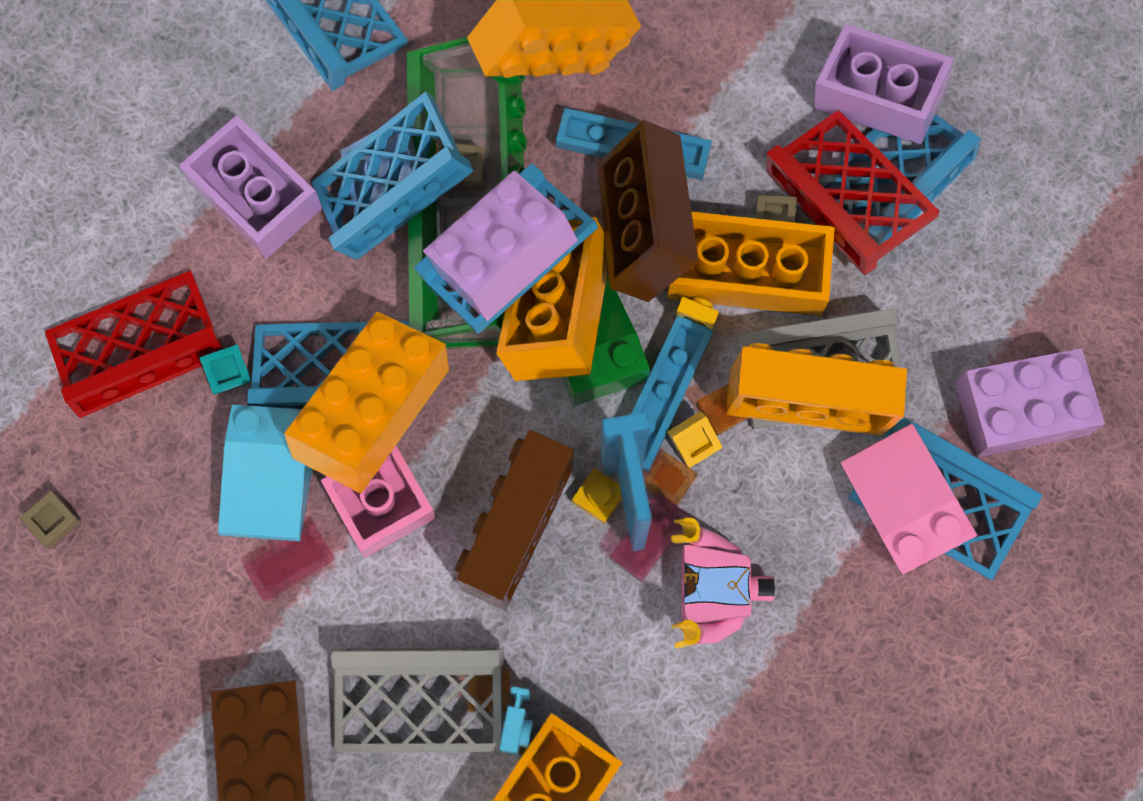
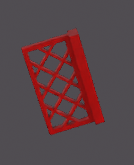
[766,110,940,276]
[44,270,224,418]

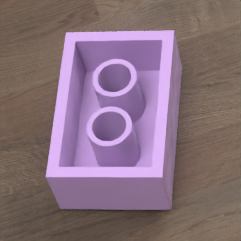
[814,23,954,144]
[179,115,323,259]
[423,171,578,321]
[955,348,1105,458]

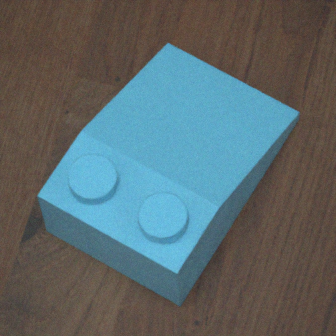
[218,405,313,542]

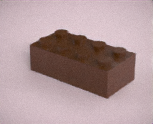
[597,119,698,302]
[454,429,575,612]
[210,680,314,801]

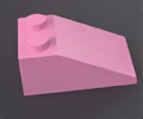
[840,423,977,575]

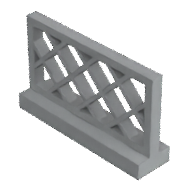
[734,308,909,429]
[331,647,504,752]

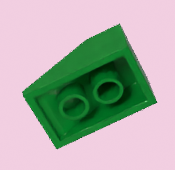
[563,275,650,406]

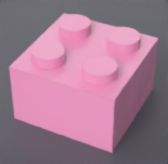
[320,446,435,559]

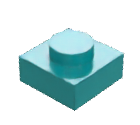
[199,344,252,395]

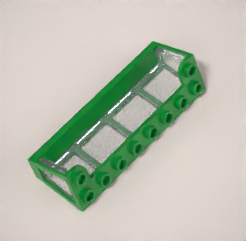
[407,36,527,348]

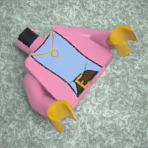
[671,517,775,649]

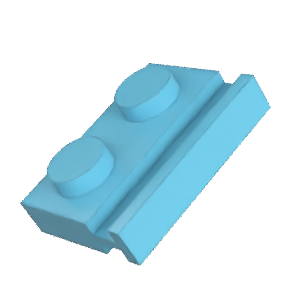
[500,686,534,756]

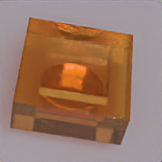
[695,383,749,437]
[644,452,698,509]
[467,669,511,713]

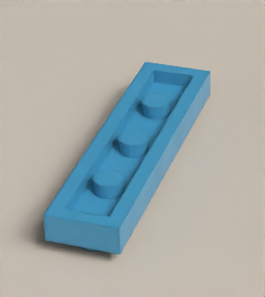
[556,108,712,181]
[631,316,714,473]

